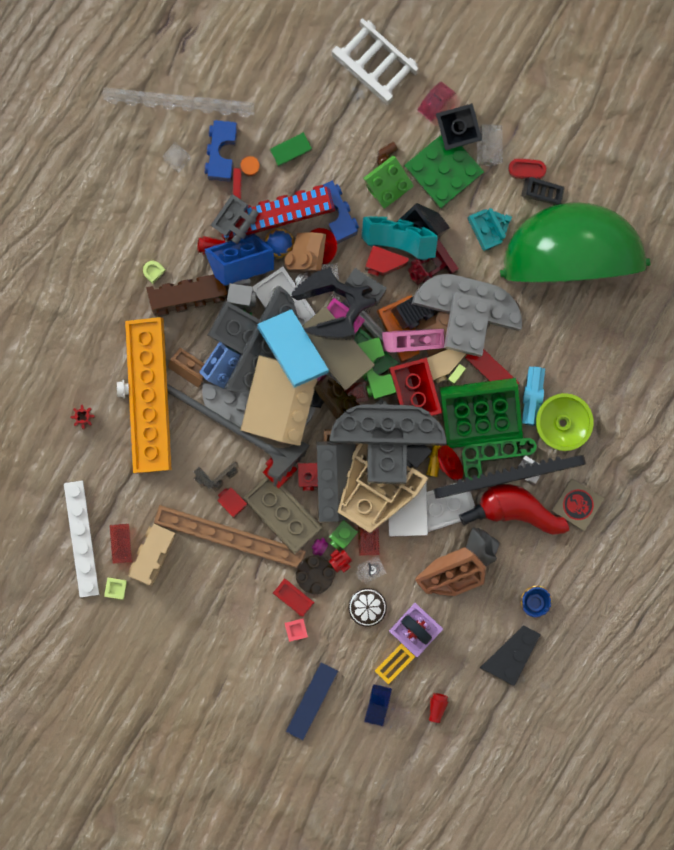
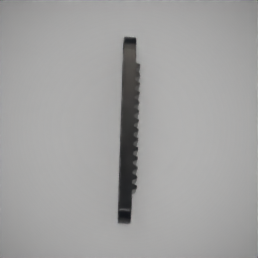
[433,455,586,499]

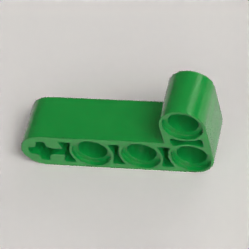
[461,438,537,480]

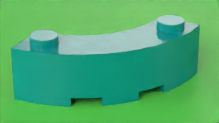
[361,216,438,260]

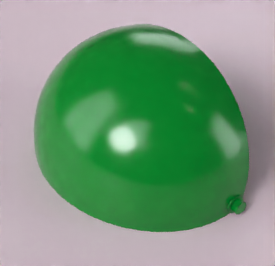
[500,202,650,282]

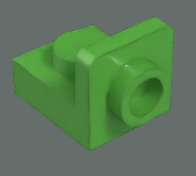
[329,520,358,550]

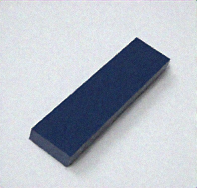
[286,662,338,740]

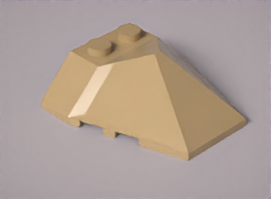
[338,444,429,533]

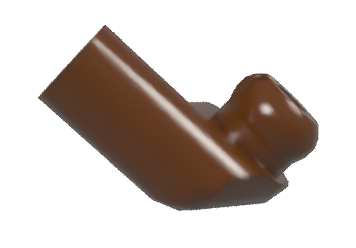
[377,141,398,166]

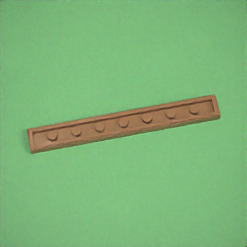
[154,505,306,568]

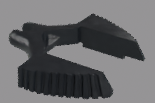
[291,267,376,340]

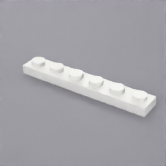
[64,481,100,598]

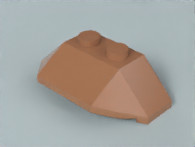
[415,547,486,596]

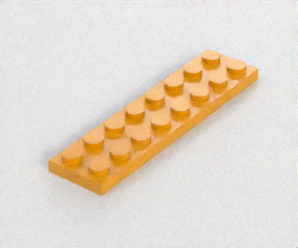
[125,317,172,473]

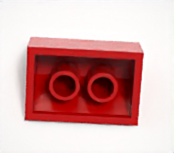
[389,358,442,416]

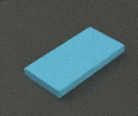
[257,309,329,388]

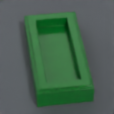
[270,132,312,167]

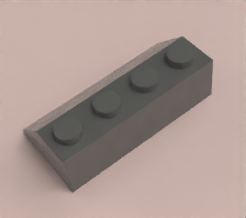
[317,441,356,522]

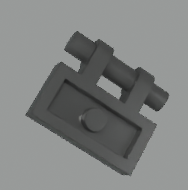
[211,194,259,244]

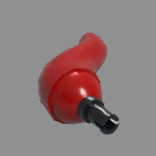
[459,484,569,535]

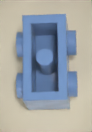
[200,342,241,389]

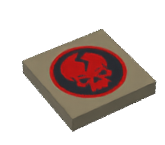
[551,479,605,531]

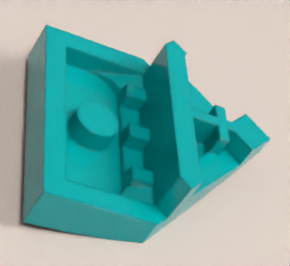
[467,208,512,252]

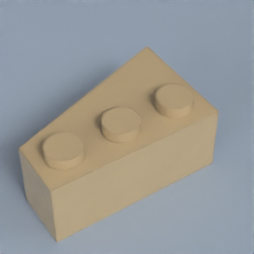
[129,524,176,587]

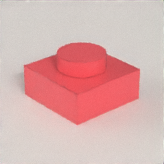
[285,619,308,642]

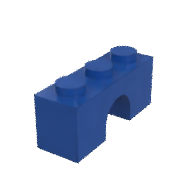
[205,120,237,182]
[324,180,359,244]

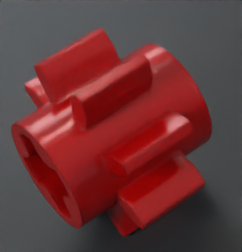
[70,405,95,429]
[328,550,352,573]

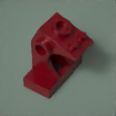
[408,238,459,285]

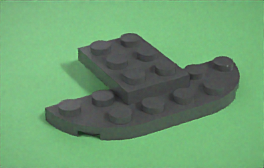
[207,286,299,392]
[329,404,446,484]

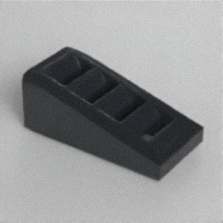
[521,177,565,205]

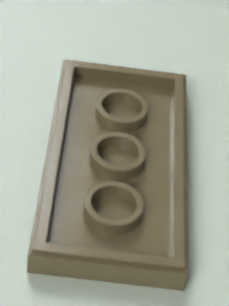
[302,307,375,390]
[242,477,323,555]

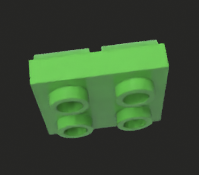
[363,156,414,209]

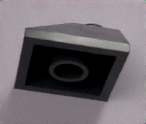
[436,103,482,150]
[397,203,450,238]

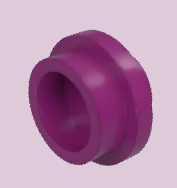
[311,537,328,556]

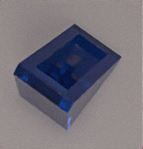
[364,684,392,726]

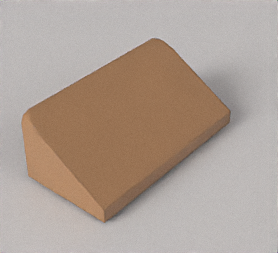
[168,348,205,387]

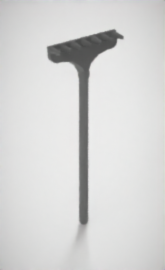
[167,384,310,486]

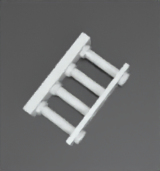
[332,18,418,106]

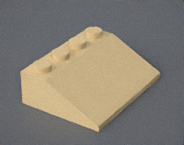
[240,355,317,446]

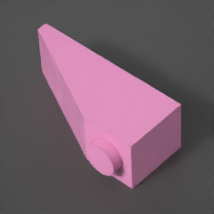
[382,329,444,352]

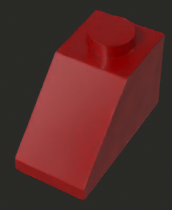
[365,245,409,277]

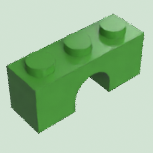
[358,337,396,400]

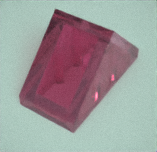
[417,81,455,122]

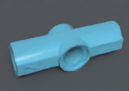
[522,366,545,426]

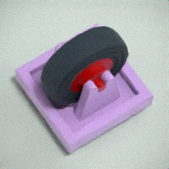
[389,603,443,657]

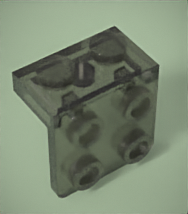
[194,461,239,492]

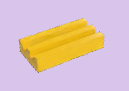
[375,643,415,684]

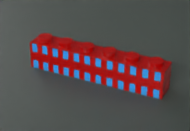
[221,185,335,241]

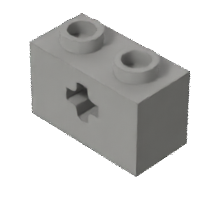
[227,283,257,311]

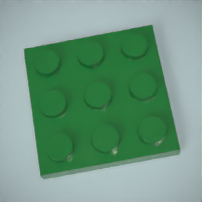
[404,135,484,209]

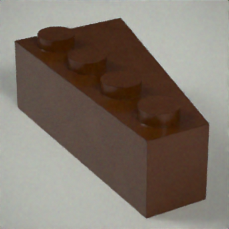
[146,274,228,317]

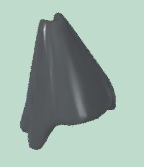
[466,527,499,567]

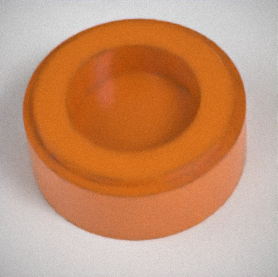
[241,156,260,176]

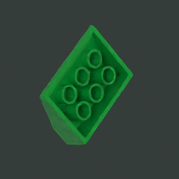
[440,378,523,448]

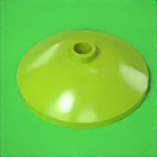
[536,393,594,451]

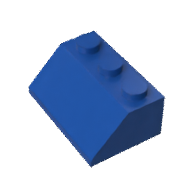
[205,234,274,286]

